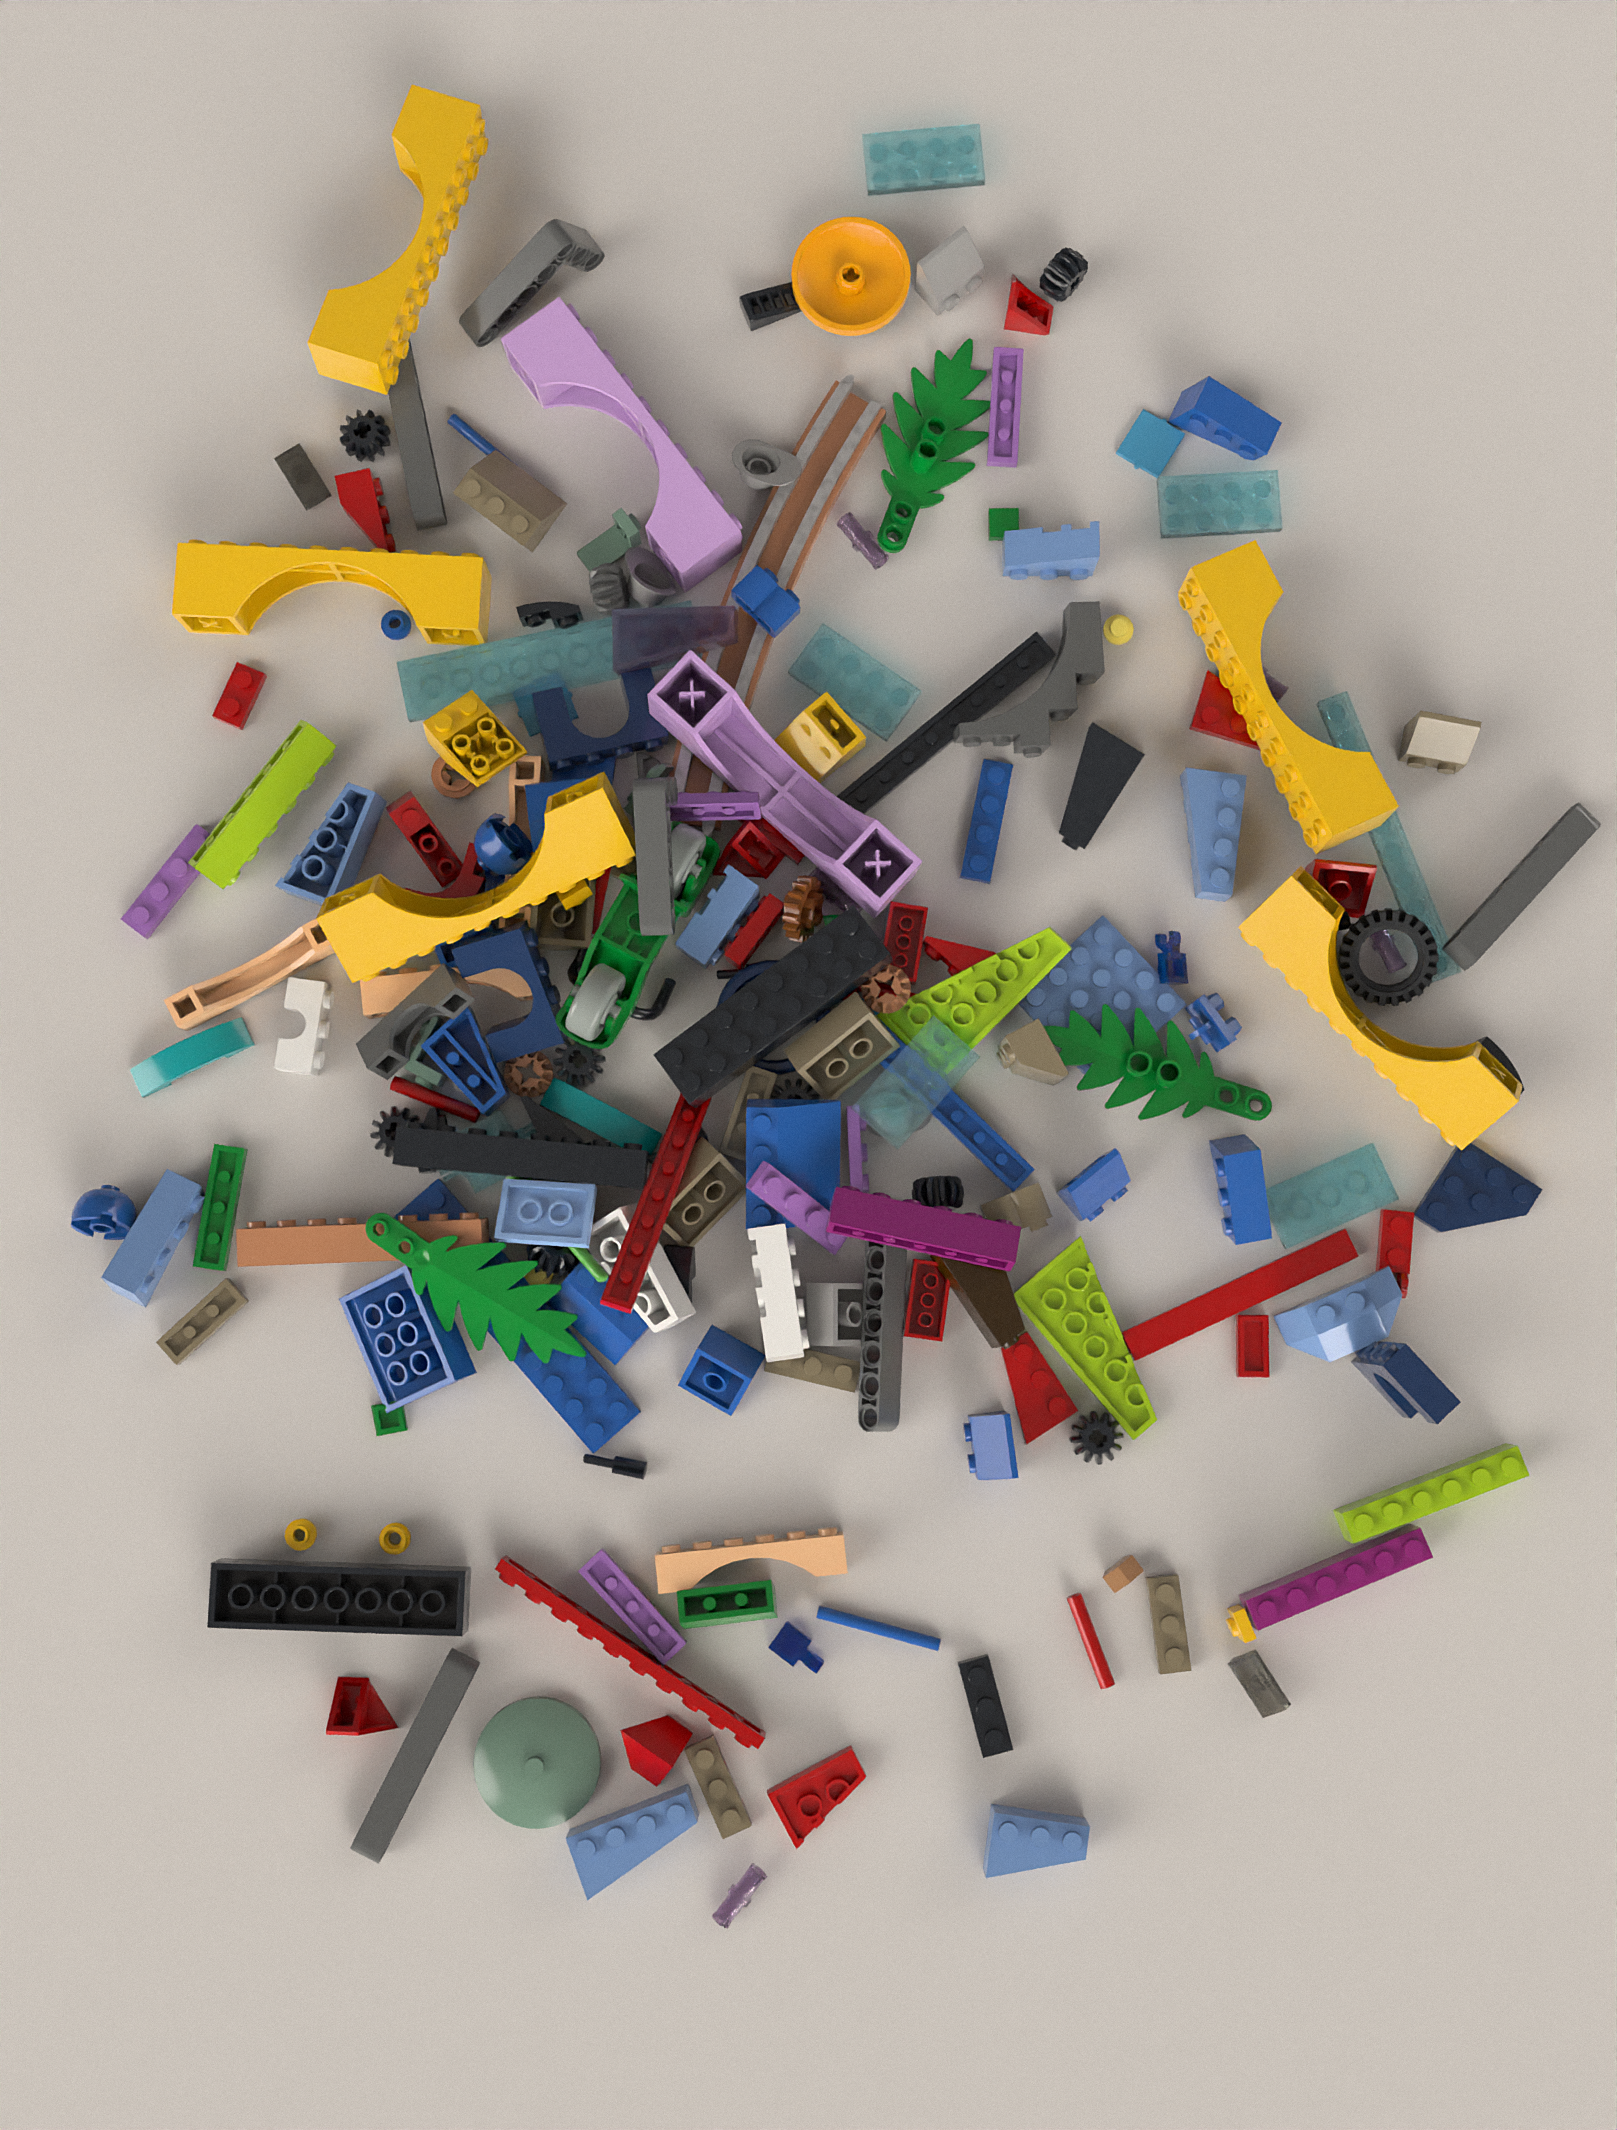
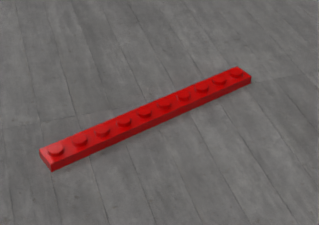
[495,1555,766,1749]

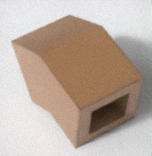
[1102,1555,1144,1593]

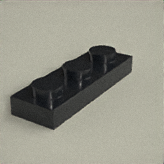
[957,1654,1013,1758]

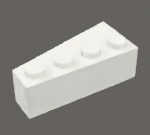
[748,1224,809,1362]

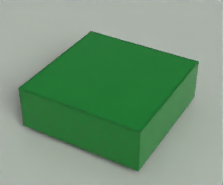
[988,508,1019,541]
[371,1401,408,1436]

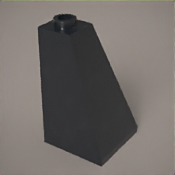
[1059,722,1145,851]

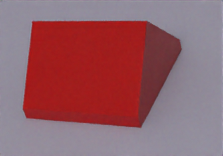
[1305,859,1377,918]

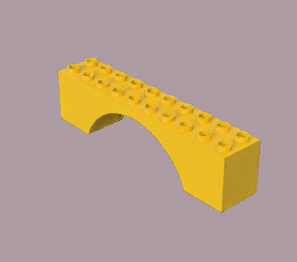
[307,84,489,395]
[172,539,492,647]
[1178,540,1399,855]
[316,772,636,983]
[1238,866,1523,1150]

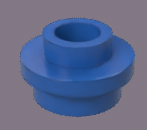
[381,610,412,640]

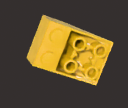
[422,690,527,787]
[774,691,866,783]

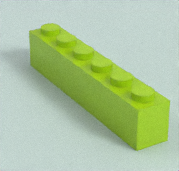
[188,720,337,890]
[1333,1443,1530,1544]

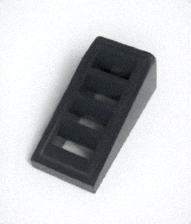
[739,282,802,331]

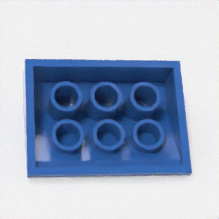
[746,1099,841,1229]
[339,1265,477,1413]

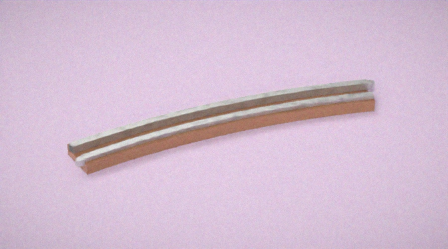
[669,374,886,837]

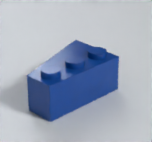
[1167,376,1282,461]
[421,1006,511,1117]
[1209,1134,1272,1245]

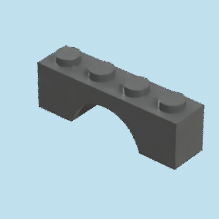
[356,963,476,1080]

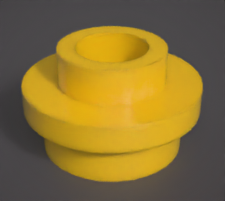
[285,1518,317,1551]
[379,1522,411,1555]

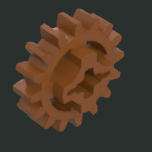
[782,875,824,943]

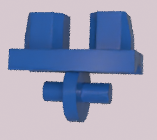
[1185,993,1242,1052]

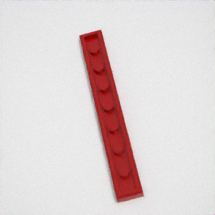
[600,1093,712,1314]
[1121,1228,1359,1361]

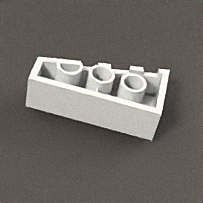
[587,1203,696,1333]

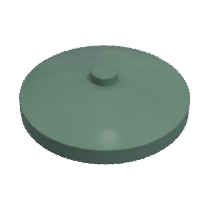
[473,1696,601,1829]

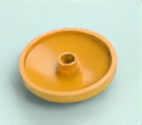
[791,217,911,336]

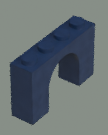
[532,667,669,772]
[451,920,568,1063]
[1351,1341,1461,1425]

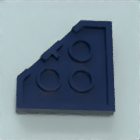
[1414,1143,1543,1233]

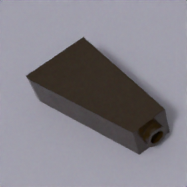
[929,1218,1025,1349]

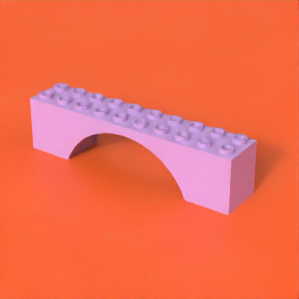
[501,297,743,593]
[647,650,922,919]

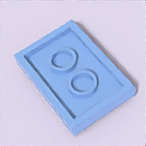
[494,1179,597,1248]

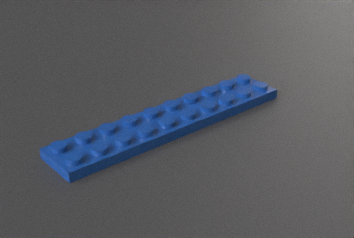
[394,1178,641,1454]

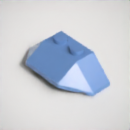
[1273,1266,1402,1362]

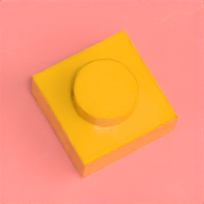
[556,879,593,910]
[1226,1604,1257,1643]

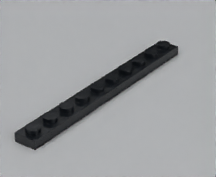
[836,631,1056,815]

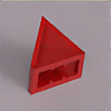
[1004,274,1054,336]
[713,820,785,879]
[326,1676,399,1736]
[620,1714,693,1787]

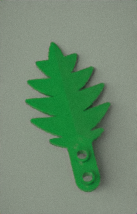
[877,338,990,553]
[1043,1004,1272,1121]
[365,1212,587,1363]

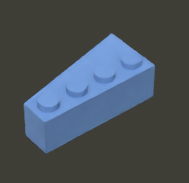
[1180,767,1247,902]
[275,782,387,906]
[101,1169,205,1308]
[565,1784,699,1901]

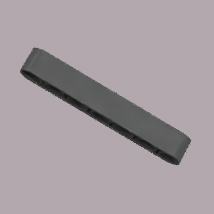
[388,338,447,531]
[1442,802,1601,971]
[858,1241,907,1432]
[350,1648,480,1864]

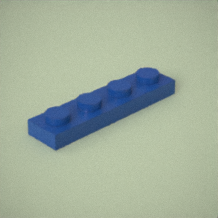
[960,759,1013,884]

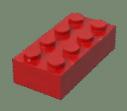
[724,893,784,970]
[883,901,928,985]
[903,1259,950,1342]

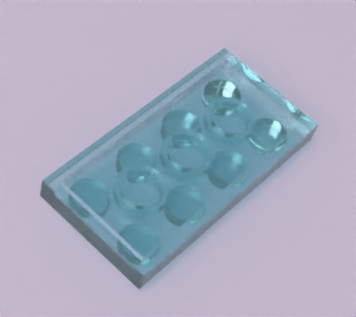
[862,124,985,196]
[1156,470,1283,539]
[788,623,922,742]
[851,1016,980,1150]
[1266,1143,1399,1249]

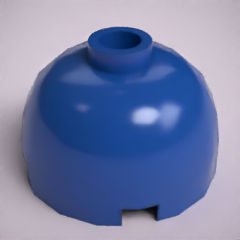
[474,813,533,876]
[71,1185,137,1240]

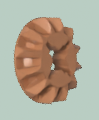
[431,756,477,799]
[861,964,911,1014]
[503,1051,553,1098]

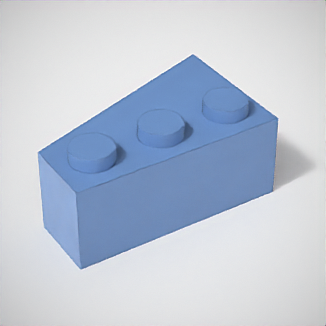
[1002,521,1100,580]
[675,864,760,969]
[983,1804,1090,1878]

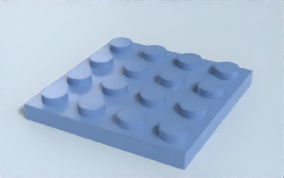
[1018,915,1187,1075]

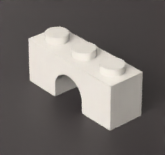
[274,977,334,1076]

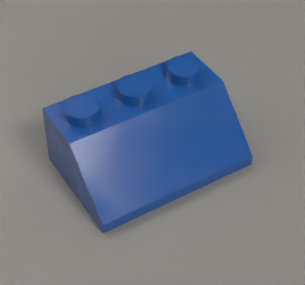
[547,1262,650,1365]

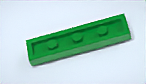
[192,1144,248,1271]

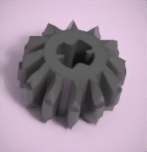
[589,563,630,616]

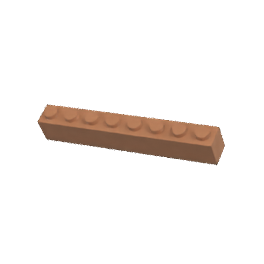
[236,1212,489,1267]

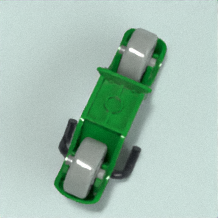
[555,821,721,1049]

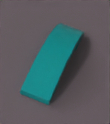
[130,1017,255,1098]
[540,1077,662,1155]

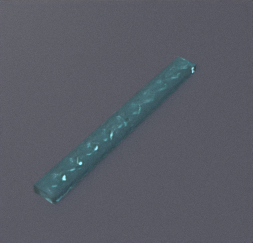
[1316,691,1462,983]

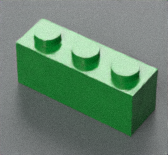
[677,1580,778,1629]

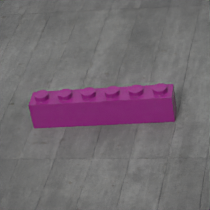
[826,1186,1021,1272]
[1238,1524,1433,1631]

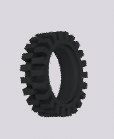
[1339,908,1439,1006]

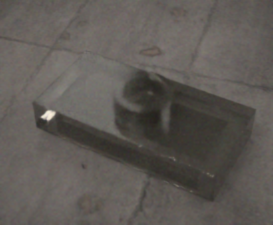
[274,443,332,511]
[1228,1650,1291,1718]

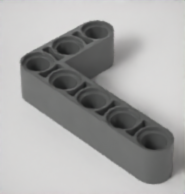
[459,219,605,347]
[633,777,678,936]

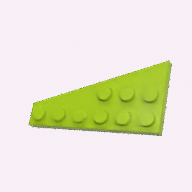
[876,926,1072,1080]
[1013,1236,1157,1440]

